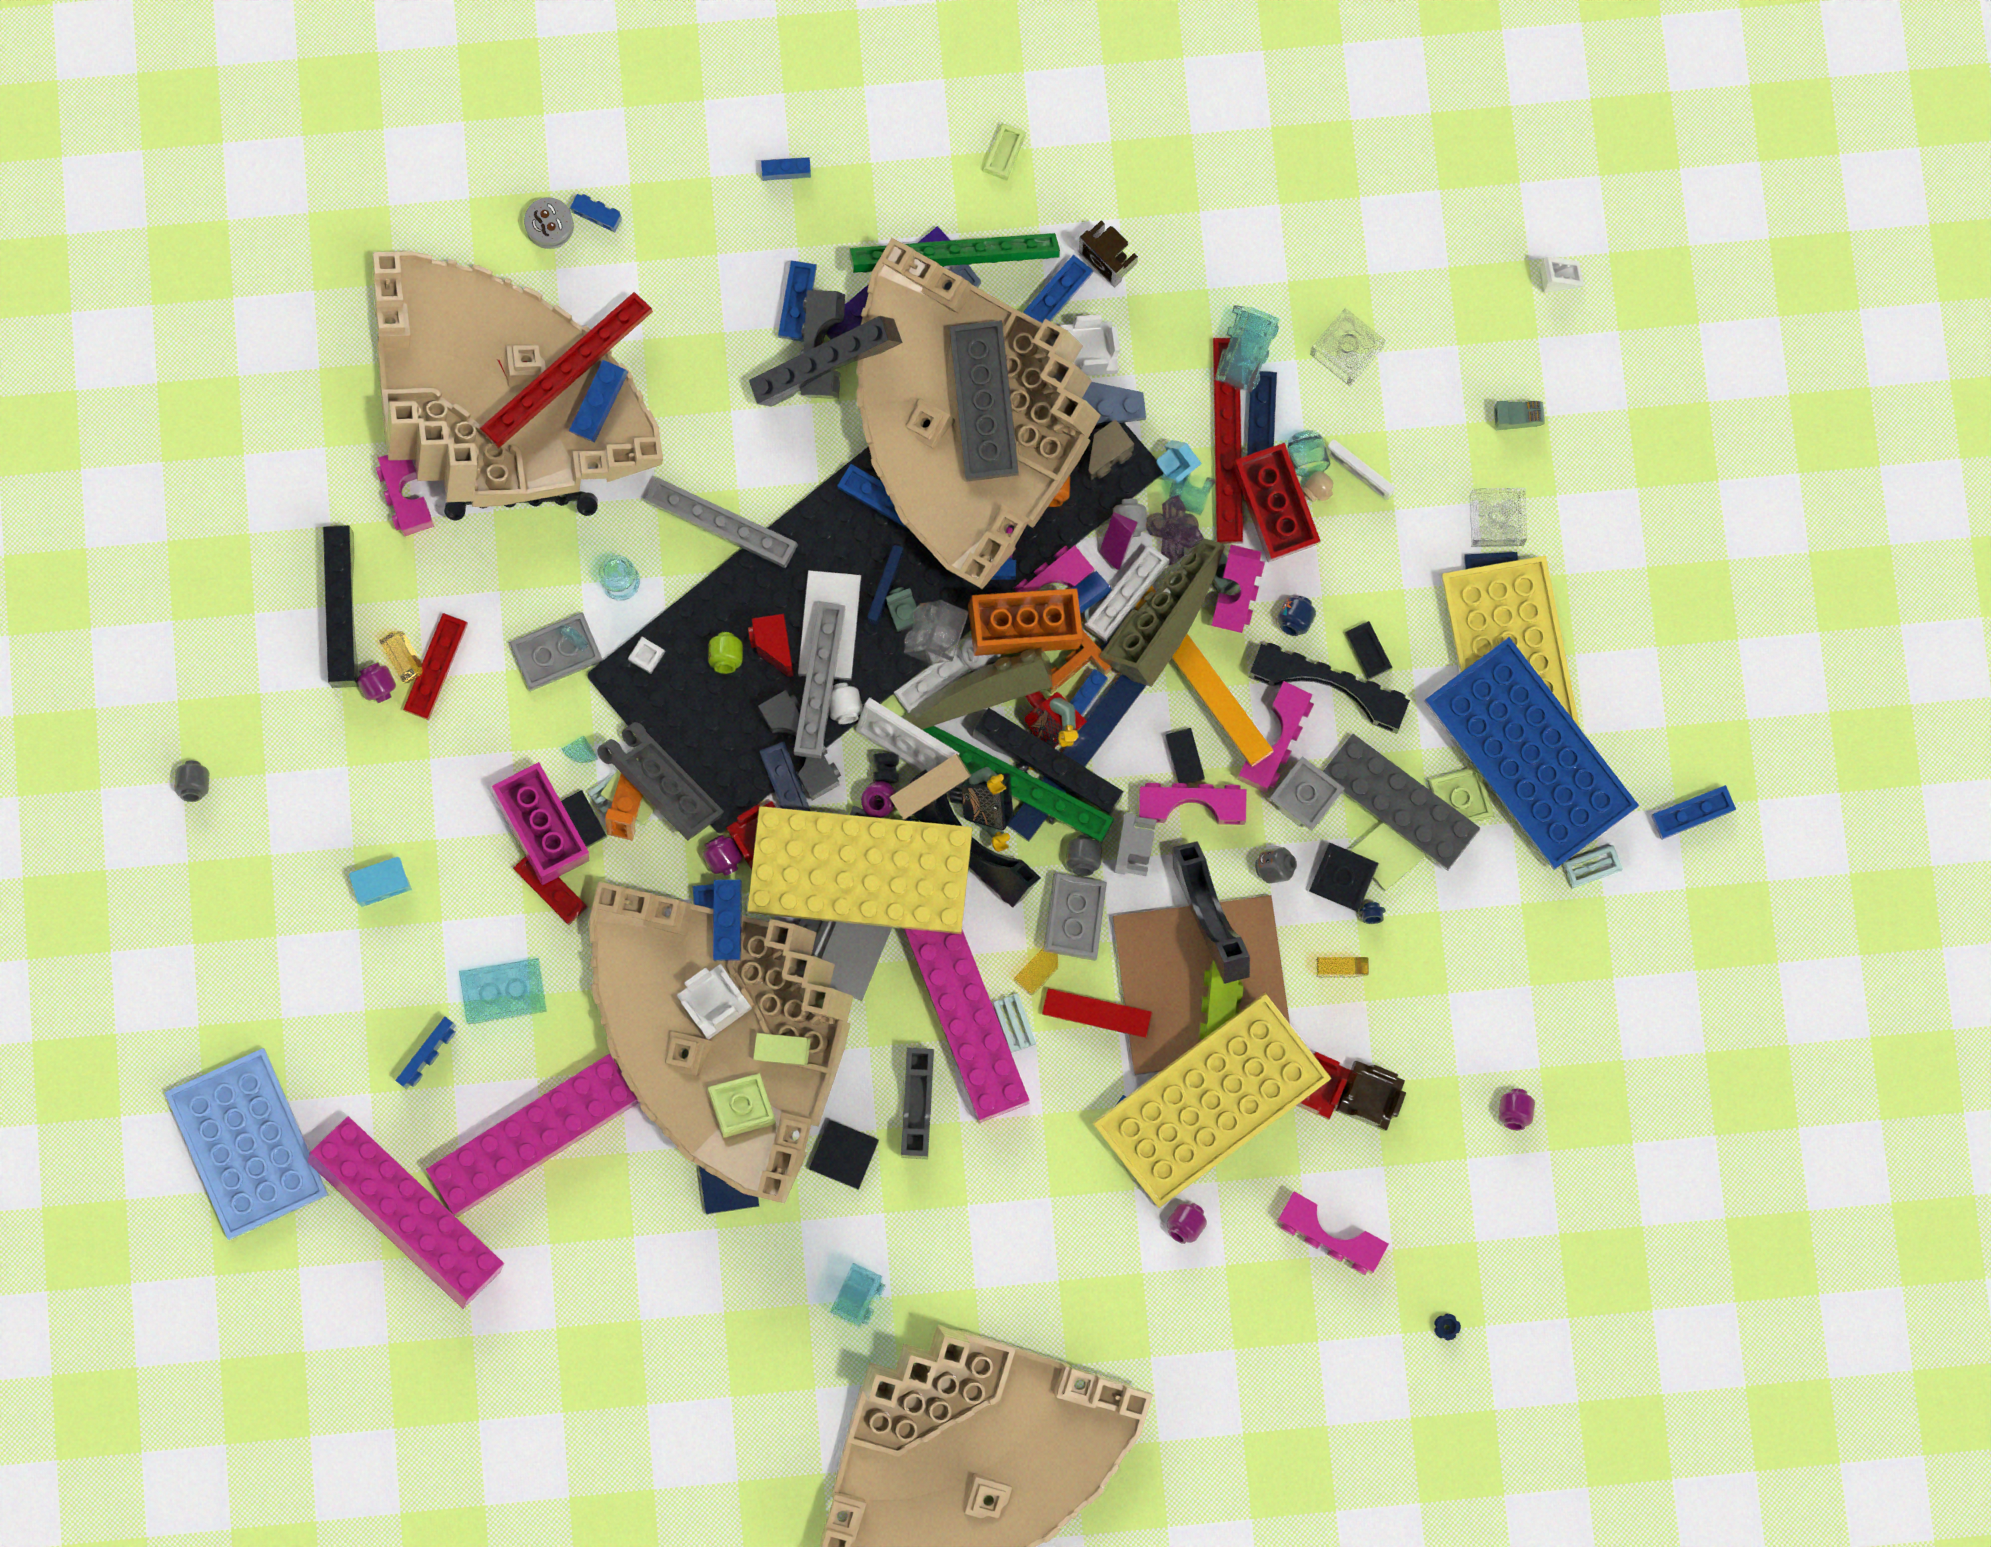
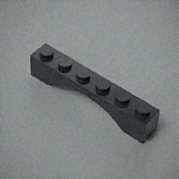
[749,316,903,407]
[323,525,359,688]
[1248,643,1410,734]
[973,708,1124,816]
[908,769,1041,908]
[1172,841,1250,984]

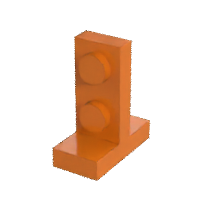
[1047,629,1113,694]
[605,773,643,841]

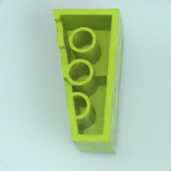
[1199,960,1243,1039]

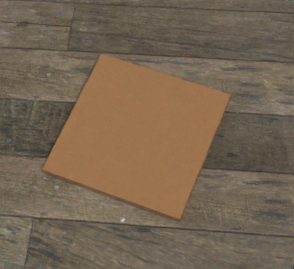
[1113,895,1290,1075]

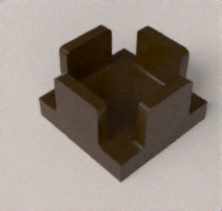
[1078,220,1138,288]
[1336,1061,1406,1131]

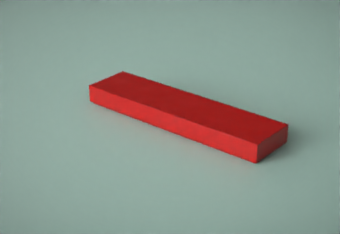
[403,613,468,721]
[1042,988,1153,1039]

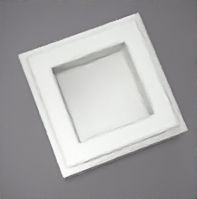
[628,637,665,674]

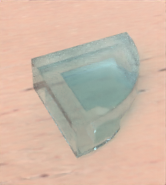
[561,735,598,763]

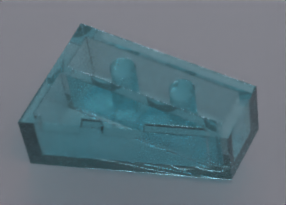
[1215,305,1280,393]

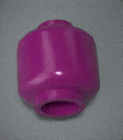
[357,662,396,704]
[861,781,896,818]
[702,835,742,876]
[1498,1088,1535,1131]
[1167,1203,1207,1244]

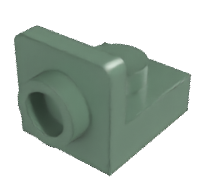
[886,587,922,632]

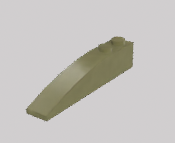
[1099,538,1225,687]
[902,648,1053,730]

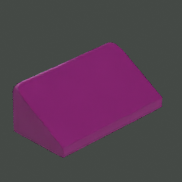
[1099,512,1138,570]

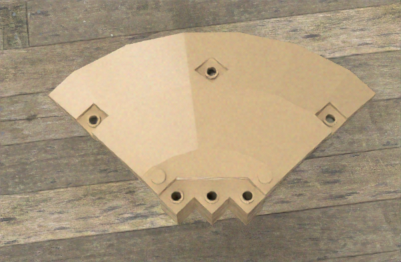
[856,238,1101,589]
[372,251,663,507]
[589,882,853,1203]
[819,1325,1153,1547]

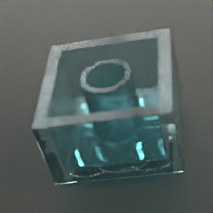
[830,1263,886,1329]

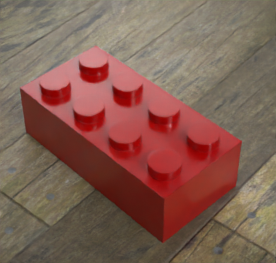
[1232,443,1321,563]

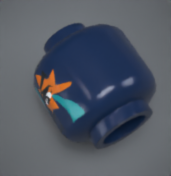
[1277,596,1316,636]

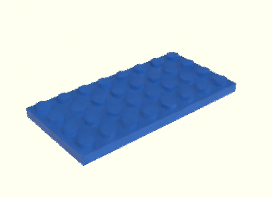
[1424,637,1639,870]

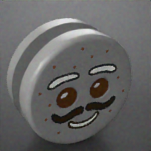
[524,197,574,249]

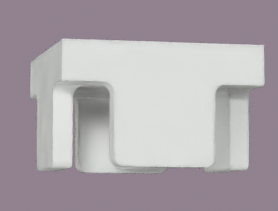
[1060,314,1120,376]
[677,964,752,1040]

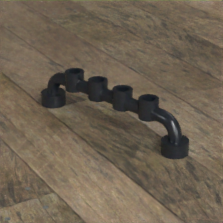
[444,491,598,521]

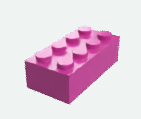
[492,762,590,885]

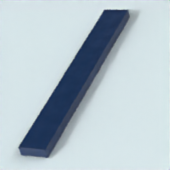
[1007,674,1147,842]

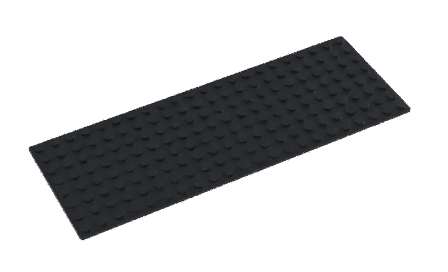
[588,420,1163,834]

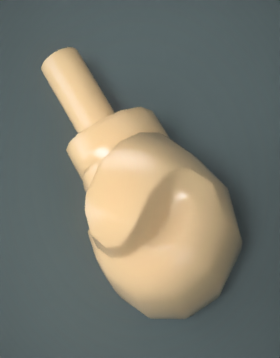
[1302,471,1334,502]

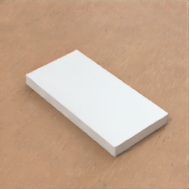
[798,571,861,680]
[855,697,960,772]

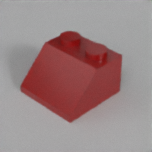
[748,614,793,677]

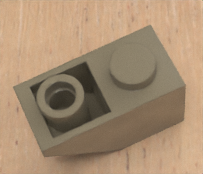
[1088,419,1134,480]

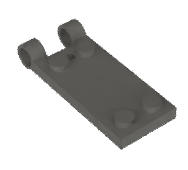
[597,722,724,841]

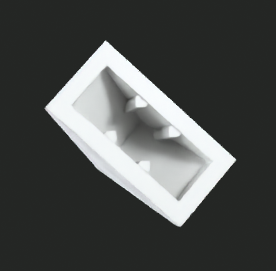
[1539,256,1584,293]

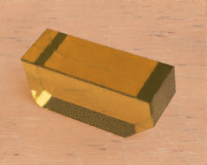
[379,631,422,683]
[1013,947,1058,995]
[1316,957,1369,978]

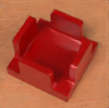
[726,801,776,871]
[1296,1052,1350,1120]

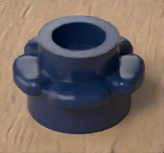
[1359,902,1386,924]
[1434,1314,1461,1341]

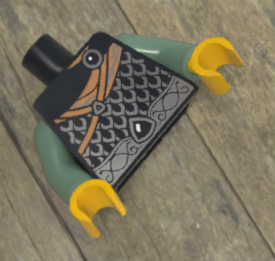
[950,767,1013,852]

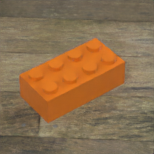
[968,588,1083,656]

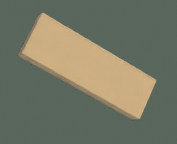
[890,754,971,820]

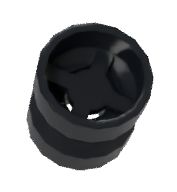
[873,753,899,784]

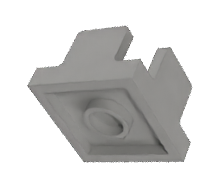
[1269,756,1345,831]
[1115,812,1156,876]

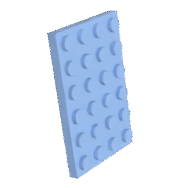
[165,1048,329,1240]

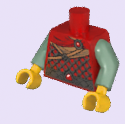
[1025,691,1087,770]

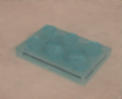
[459,958,547,1025]

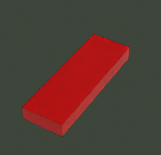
[513,856,588,926]

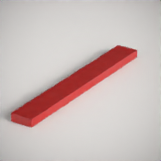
[480,292,653,449]
[1213,338,1243,544]

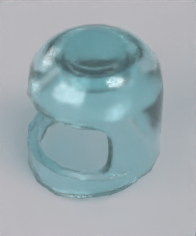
[1287,430,1331,477]
[1169,473,1216,516]
[598,555,640,601]

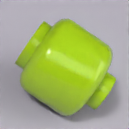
[708,632,743,674]

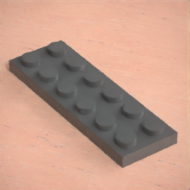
[950,320,1019,482]
[1323,734,1480,871]

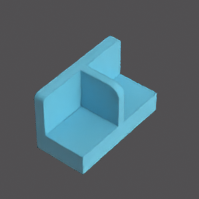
[1156,440,1202,483]
[349,857,412,907]

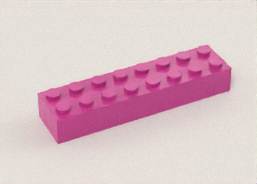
[903,928,1030,1124]
[426,1053,640,1217]
[307,1116,504,1309]

